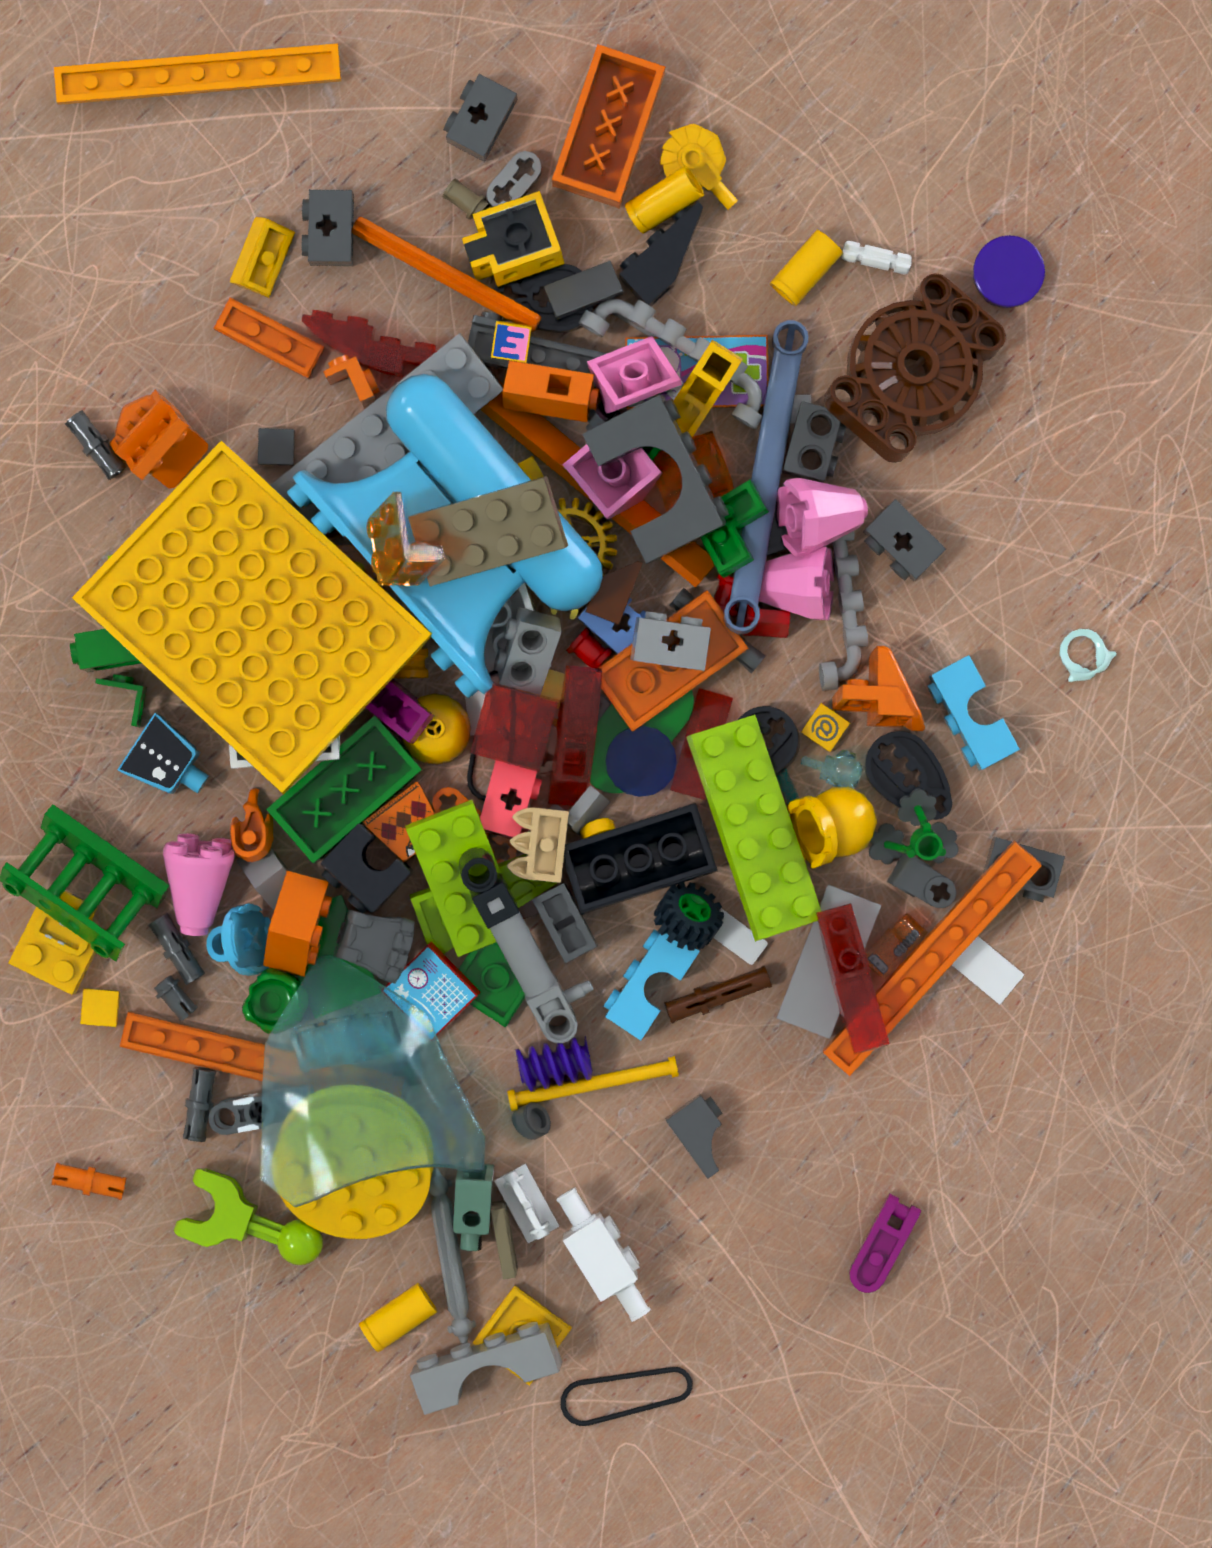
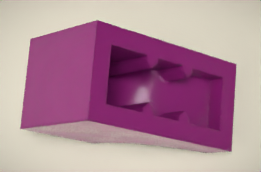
[365,678,435,744]

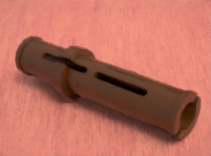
[664,966,772,1024]

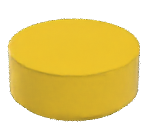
[580,818,616,839]

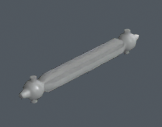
[429,1168,476,1344]

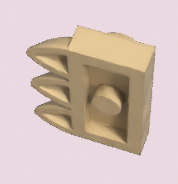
[507,807,569,883]

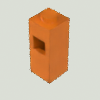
[503,360,599,422]

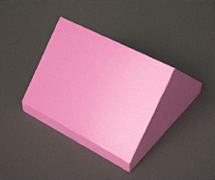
[587,336,682,414]
[563,444,663,519]

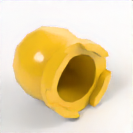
[787,787,877,869]

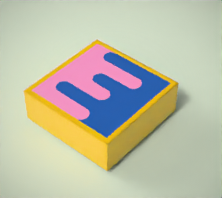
[491,321,532,363]

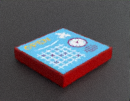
[380,942,481,1042]

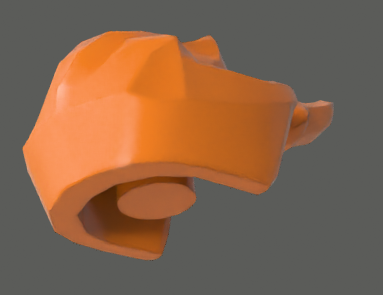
[230,788,273,862]

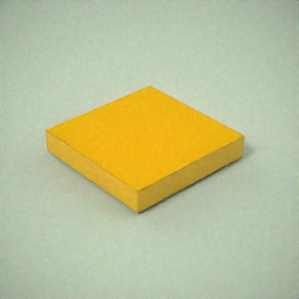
[472,1285,572,1386]

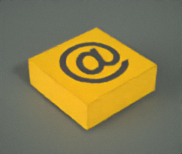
[800,703,850,753]

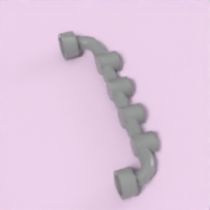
[578,299,763,430]
[819,531,868,691]

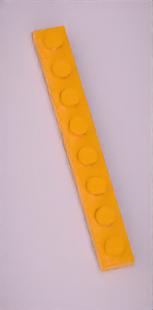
[54,43,341,105]

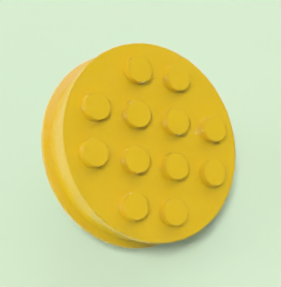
[273,1086,434,1239]

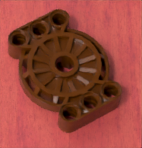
[824,273,1006,463]

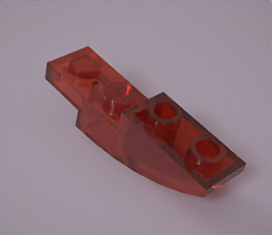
[302,310,437,378]
[547,665,602,806]
[816,903,890,1055]

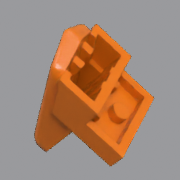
[110,389,208,489]
[832,646,925,731]

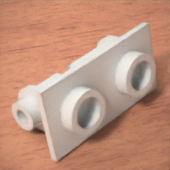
[494,1164,559,1243]

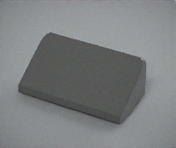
[544,261,623,320]

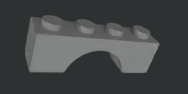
[410,1322,562,1415]

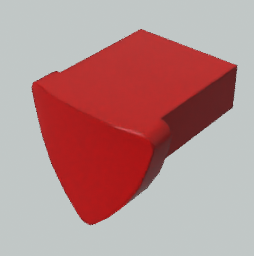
[743,604,790,638]

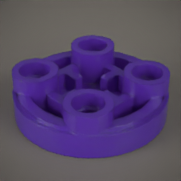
[973,235,1045,308]

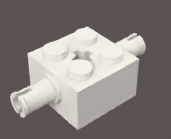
[556,1187,651,1322]

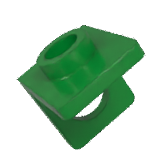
[95,674,147,728]

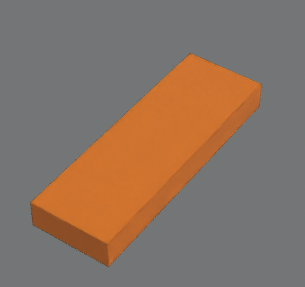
[213,298,325,379]

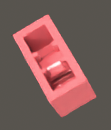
[480,758,542,839]

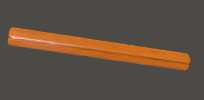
[352,217,541,332]

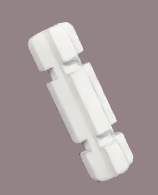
[842,241,912,275]

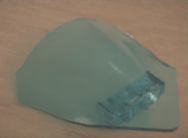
[260,955,486,1207]

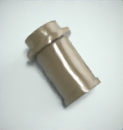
[442,178,490,220]

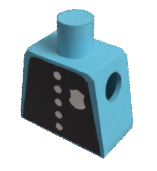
[117,713,209,794]

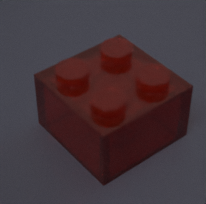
[470,682,561,772]

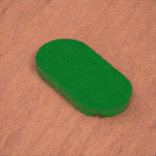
[579,690,694,793]

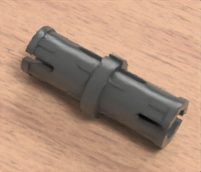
[65,410,127,480]
[148,913,205,985]
[183,1067,216,1142]

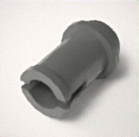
[154,975,198,1022]

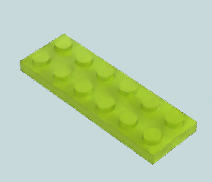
[686,715,824,942]

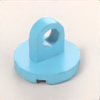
[206,903,271,976]

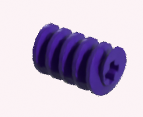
[515,1036,593,1092]

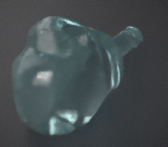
[800,750,863,789]

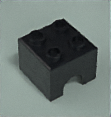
[321,824,414,913]

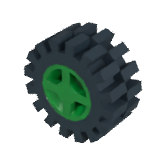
[654,882,724,951]

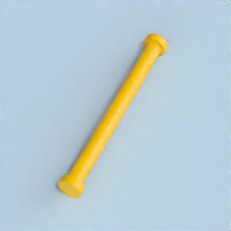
[507,1056,679,1111]

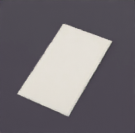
[952,936,1024,1005]

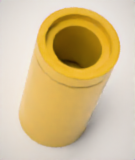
[625,166,704,234]
[770,229,843,307]
[359,1283,438,1353]

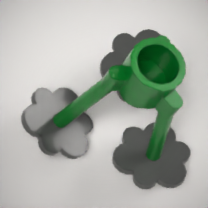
[869,788,958,865]

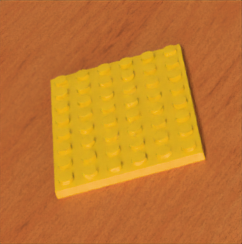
[72,441,432,795]

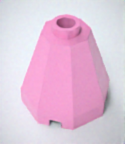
[777,478,868,557]
[759,547,834,620]

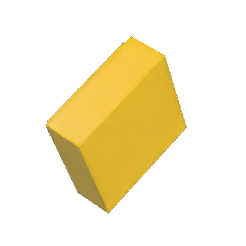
[80,988,120,1027]

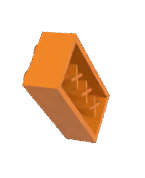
[552,44,665,209]

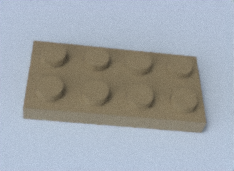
[408,476,568,586]

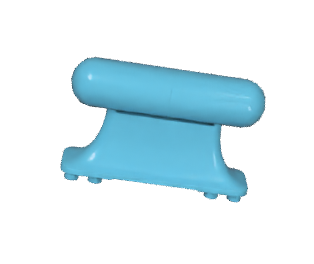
[287,374,603,698]

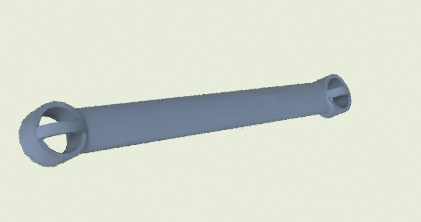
[724,320,808,634]

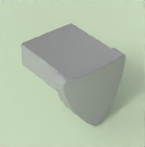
[549,785,610,836]

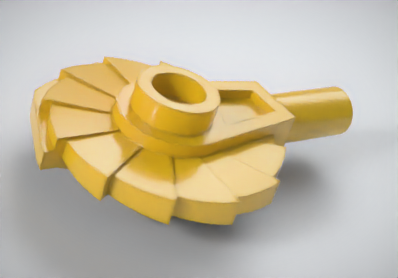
[660,124,738,210]

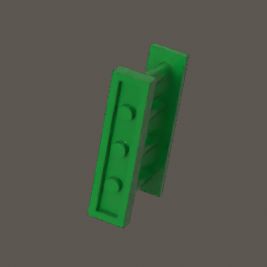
[0,804,170,962]

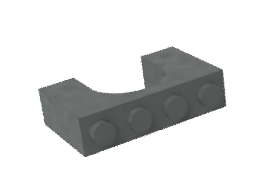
[582,395,729,564]

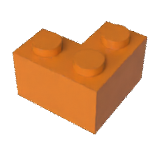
[263,871,333,977]

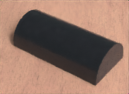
[563,803,718,915]

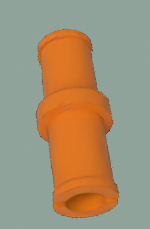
[51,1163,127,1200]

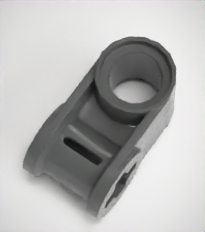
[887,853,957,908]

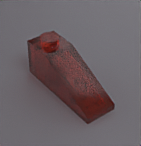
[670,688,733,800]

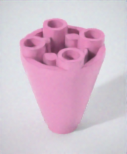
[163,833,235,936]

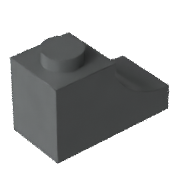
[665,1094,723,1179]

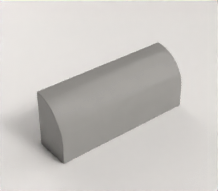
[777,885,881,1039]

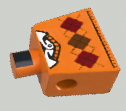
[363,781,436,862]

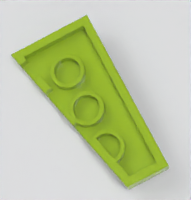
[410,854,557,954]

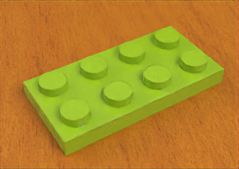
[405,800,503,957]

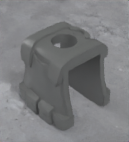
[333,909,415,984]

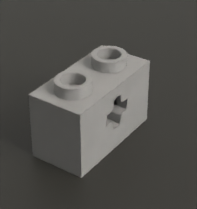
[630,611,711,671]

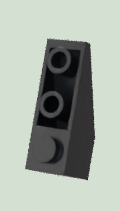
[619,202,703,307]

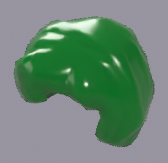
[242,968,309,1034]

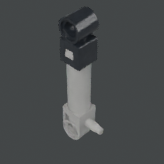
[458,848,594,1043]

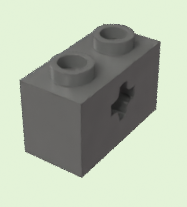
[443,74,518,162]
[302,189,354,266]
[863,499,946,582]

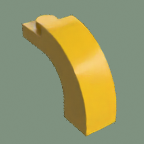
[673,339,743,437]

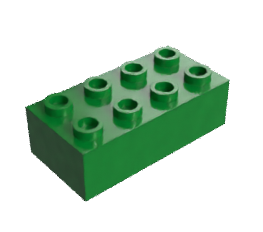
[266,716,424,864]

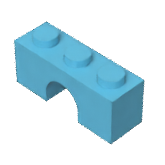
[927,655,1020,770]
[603,929,700,1041]

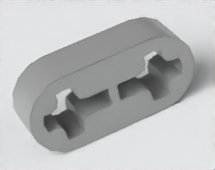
[486,151,542,207]

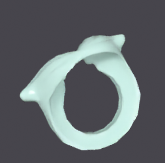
[1059,629,1117,682]

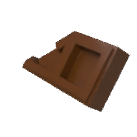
[585,561,643,625]

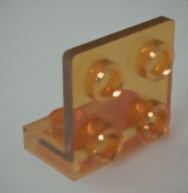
[366,492,445,586]

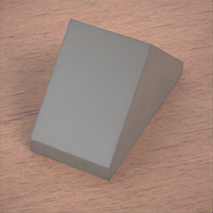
[236,847,290,910]

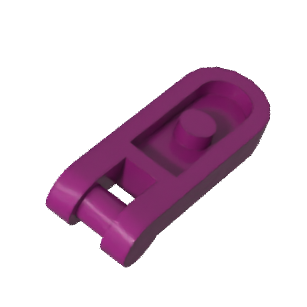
[849,1193,921,1293]

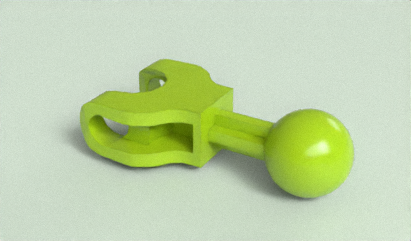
[174,1168,323,1265]

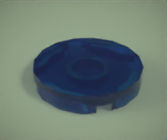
[605,725,677,797]

